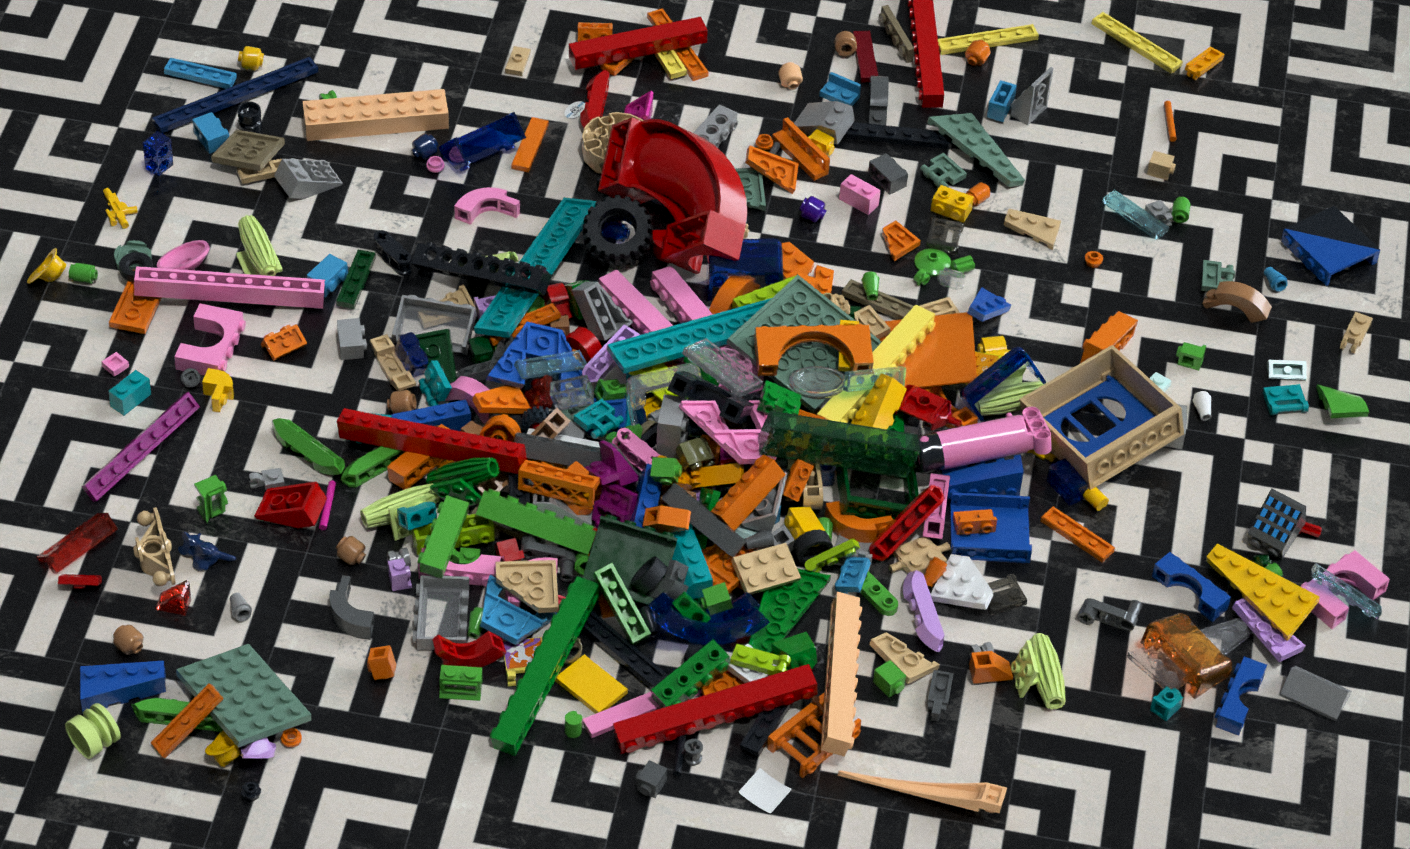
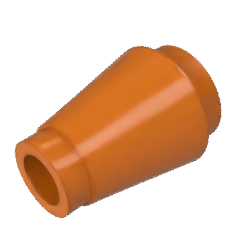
[924,556,948,587]

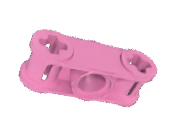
[612,428,660,472]

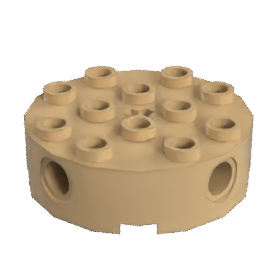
[582,112,644,173]

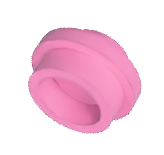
[427,156,445,173]

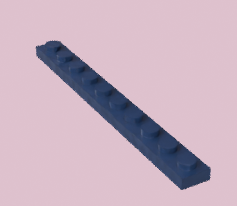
[152,57,318,133]

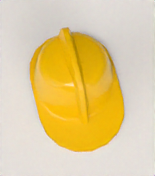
[27,248,66,284]
[205,731,241,767]

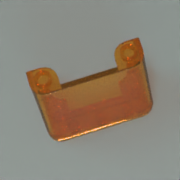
[1140,613,1232,699]

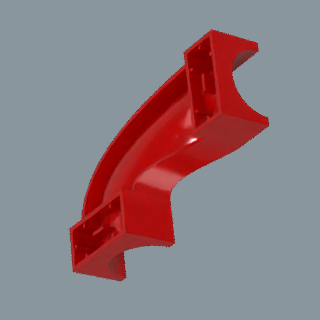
[598,117,747,274]

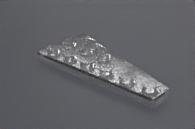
[1127,618,1254,689]

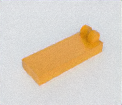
[1185,46,1225,81]
[691,463,744,488]

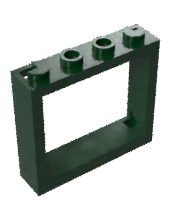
[835,450,919,520]

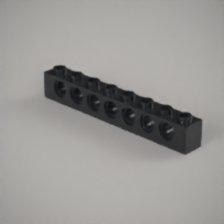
[411,242,552,296]

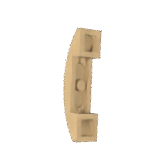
[370,334,416,391]

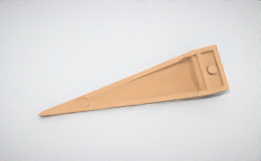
[838,770,1007,813]

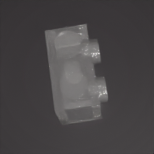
[550,375,594,411]

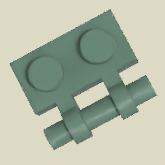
[920,153,967,188]
[1201,260,1235,292]

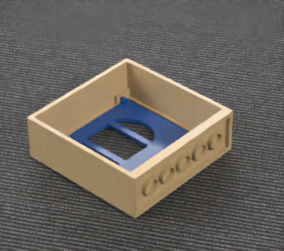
[1019,345,1184,490]

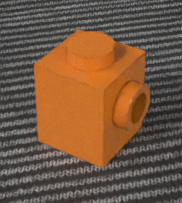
[367,645,397,680]

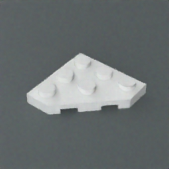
[930,554,993,610]

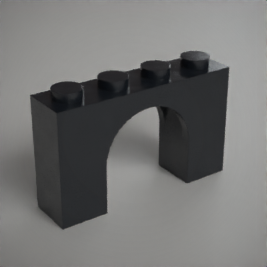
[667,371,754,424]

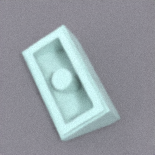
[1267,360,1306,380]

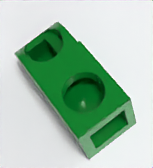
[672,591,711,631]

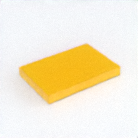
[555,654,628,714]

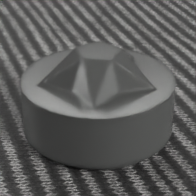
[180,368,200,388]

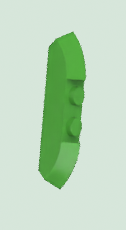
[272,418,345,475]
[341,446,405,488]
[131,698,223,732]

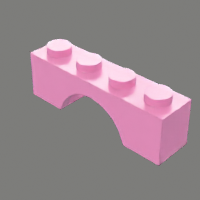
[418,548,501,587]

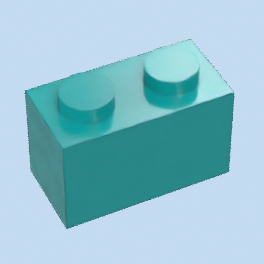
[108,370,151,416]

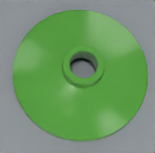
[914,248,951,276]

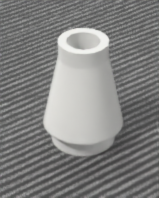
[1193,391,1212,421]

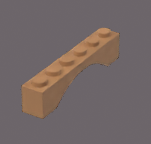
[475,408,570,496]

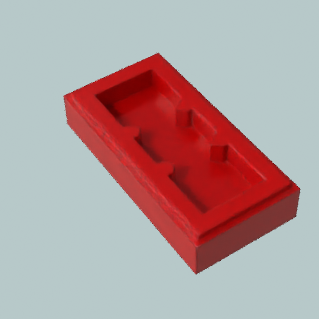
[58,574,102,588]

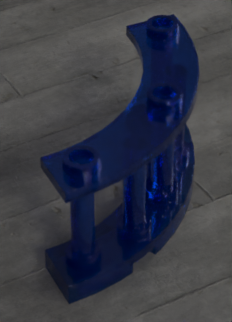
[649,591,770,644]

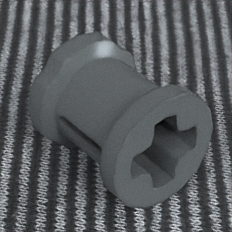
[684,739,703,766]

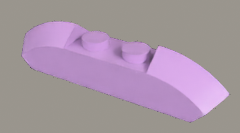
[582,324,641,383]
[903,570,945,652]

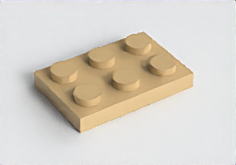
[731,543,801,596]

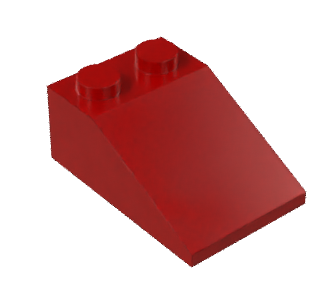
[254,482,327,528]

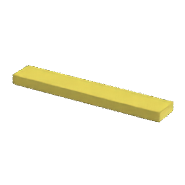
[1091,12,1183,74]
[938,24,1039,55]

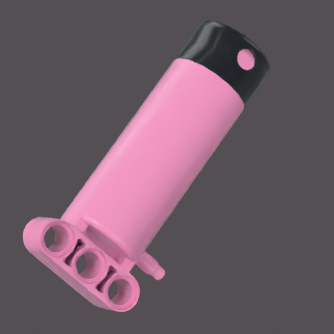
[912,407,1052,474]

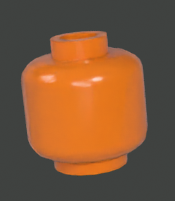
[965,40,991,66]

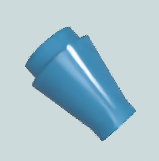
[1264,267,1288,292]

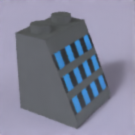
[1248,488,1306,559]

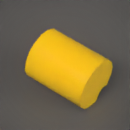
[1083,487,1109,511]

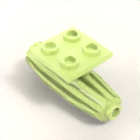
[236,215,283,276]
[971,365,1047,416]
[360,483,440,541]
[1011,633,1066,710]

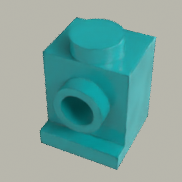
[1150,686,1183,721]

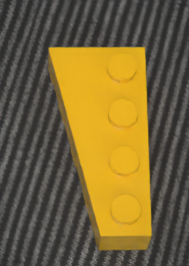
[842,373,907,456]

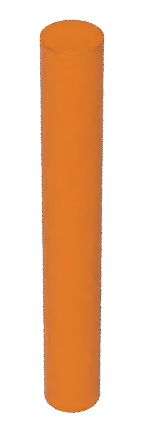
[1164,101,1177,142]

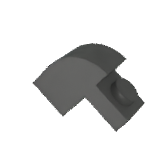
[648,560,689,604]

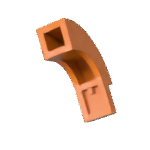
[709,271,760,314]
[825,501,893,543]

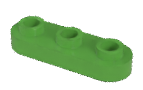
[860,572,898,616]

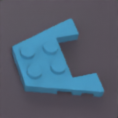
[480,575,559,645]

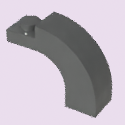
[868,76,889,125]
[329,575,374,640]

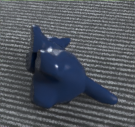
[178,532,236,571]

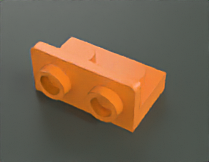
[578,22,613,41]
[261,324,307,361]
[782,459,814,502]
[953,509,997,535]

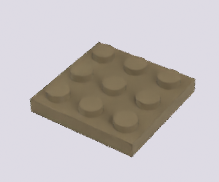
[211,129,285,171]

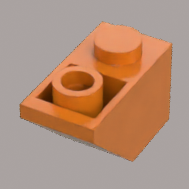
[643,505,691,534]
[969,651,1013,684]

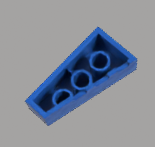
[941,454,1024,499]
[80,661,166,713]

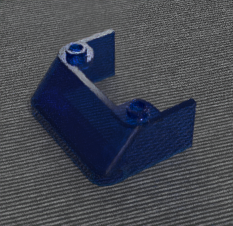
[438,112,526,172]
[706,238,783,301]
[960,347,1046,423]

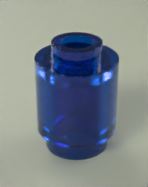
[602,221,630,242]

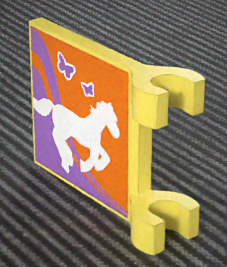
[503,637,542,686]

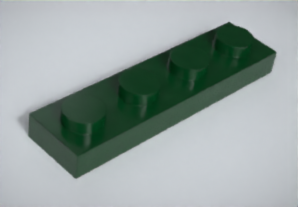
[336,249,376,309]

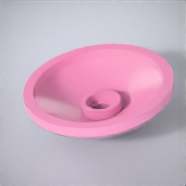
[157,240,210,270]

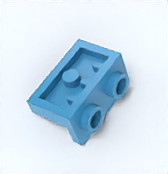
[819,72,861,106]
[835,557,871,594]

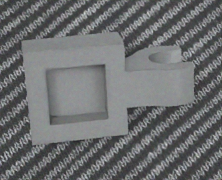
[1145,200,1173,227]
[249,468,285,490]

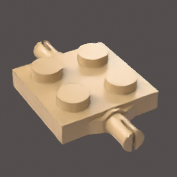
[888,537,951,574]

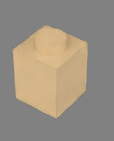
[1147,151,1176,180]

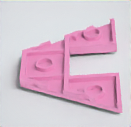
[679,400,780,464]

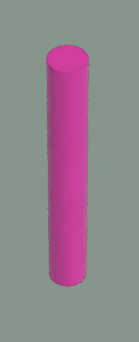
[319,480,336,530]

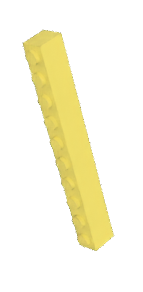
[817,305,936,437]

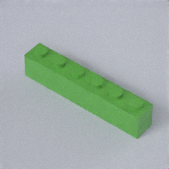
[476,489,596,555]

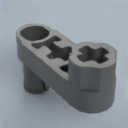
[520,534,576,582]
[1077,598,1143,631]

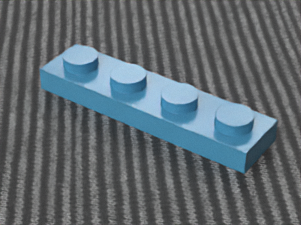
[164,58,237,89]

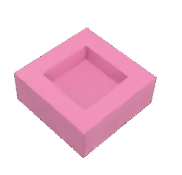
[101,352,129,377]

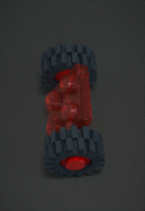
[522,362,557,434]

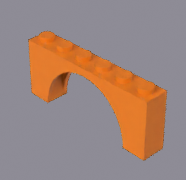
[754,324,874,376]

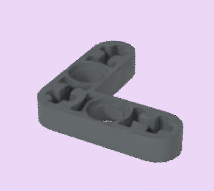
[456,336,514,381]

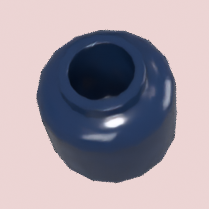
[411,134,438,160]

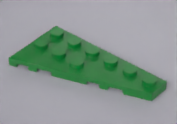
[749,568,831,654]

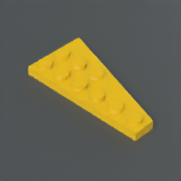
[1206,544,1320,641]

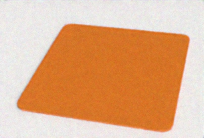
[879,312,977,388]

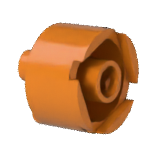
[480,414,521,442]

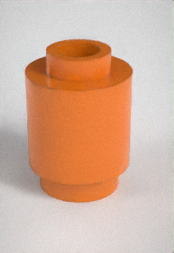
[966,182,990,206]

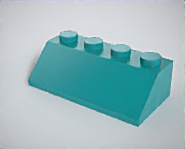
[672,522,713,599]

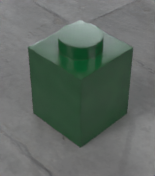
[468,335,493,365]

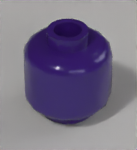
[799,196,827,223]

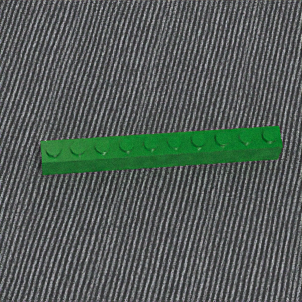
[490,576,600,756]

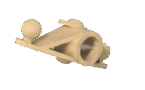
[133,507,176,586]

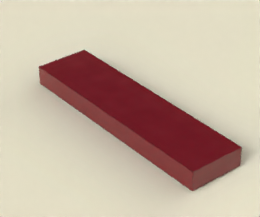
[853,31,878,82]

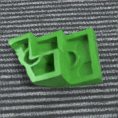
[1316,384,1369,418]

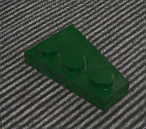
[412,328,457,384]

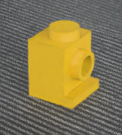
[808,129,835,156]

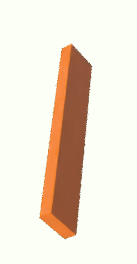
[647,8,709,81]

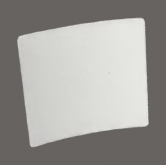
[739,768,791,813]

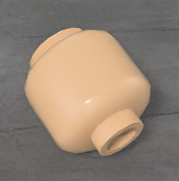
[778,62,803,89]

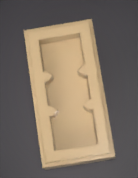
[505,46,531,76]

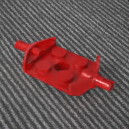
[895,384,962,431]

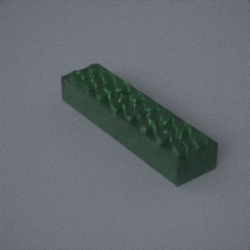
[758,411,920,478]

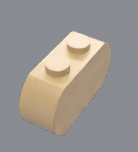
[799,456,823,510]

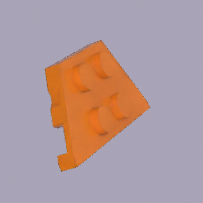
[751,242,814,280]
[706,546,755,593]

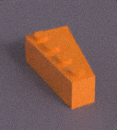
[1080,311,1138,363]

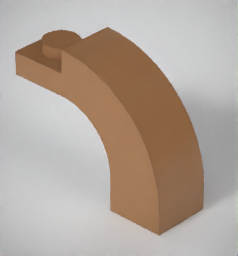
[1202,281,1272,323]

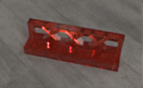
[37,513,117,573]

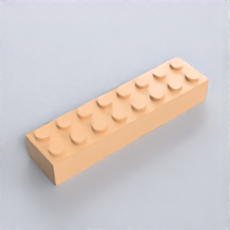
[303,89,449,141]

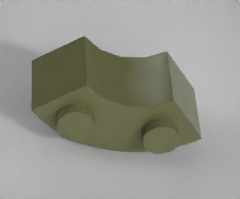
[675,437,716,471]

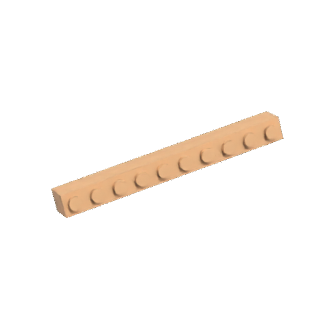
[821,592,862,757]

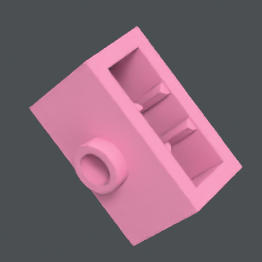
[839,174,880,215]

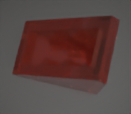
[155,580,191,615]

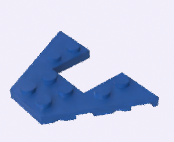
[486,322,596,402]

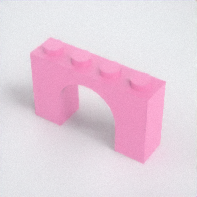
[174,303,246,375]
[1300,550,1390,629]

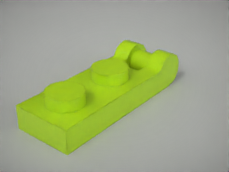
[805,538,860,573]
[730,644,791,675]

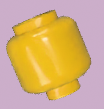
[238,46,264,70]

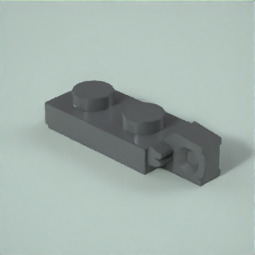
[927,670,954,722]

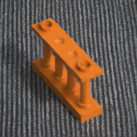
[767,692,861,778]

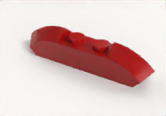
[580,69,610,128]
[869,484,945,561]

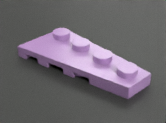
[1232,598,1306,662]

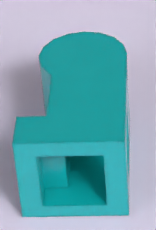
[397,502,437,530]

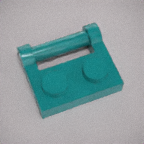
[1262,384,1309,415]

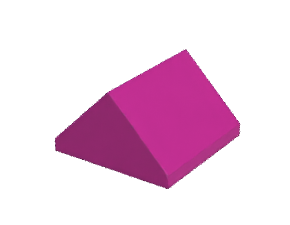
[624,91,653,120]

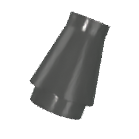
[744,529,774,550]

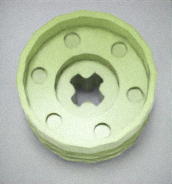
[65,703,121,759]

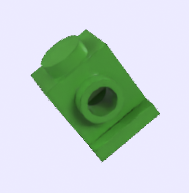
[1176,342,1207,371]
[594,379,626,401]

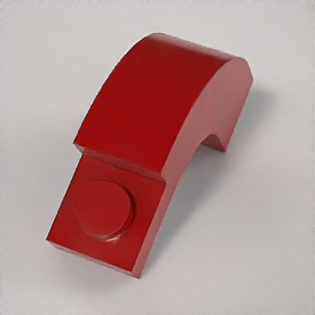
[432,631,506,667]

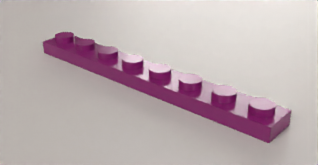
[81,392,200,502]

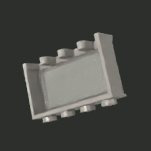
[392,295,477,355]
[413,575,469,651]

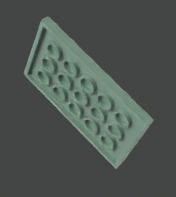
[176,644,311,748]

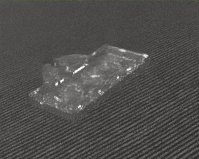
[682,338,763,397]

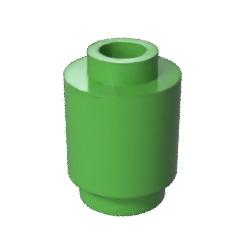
[1171,197,1191,223]
[69,263,98,284]

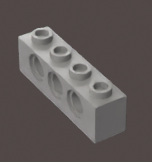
[693,104,738,148]

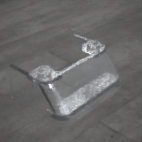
[625,362,703,426]

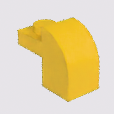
[202,368,234,412]

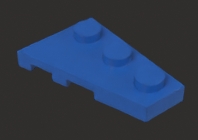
[967,288,1011,322]

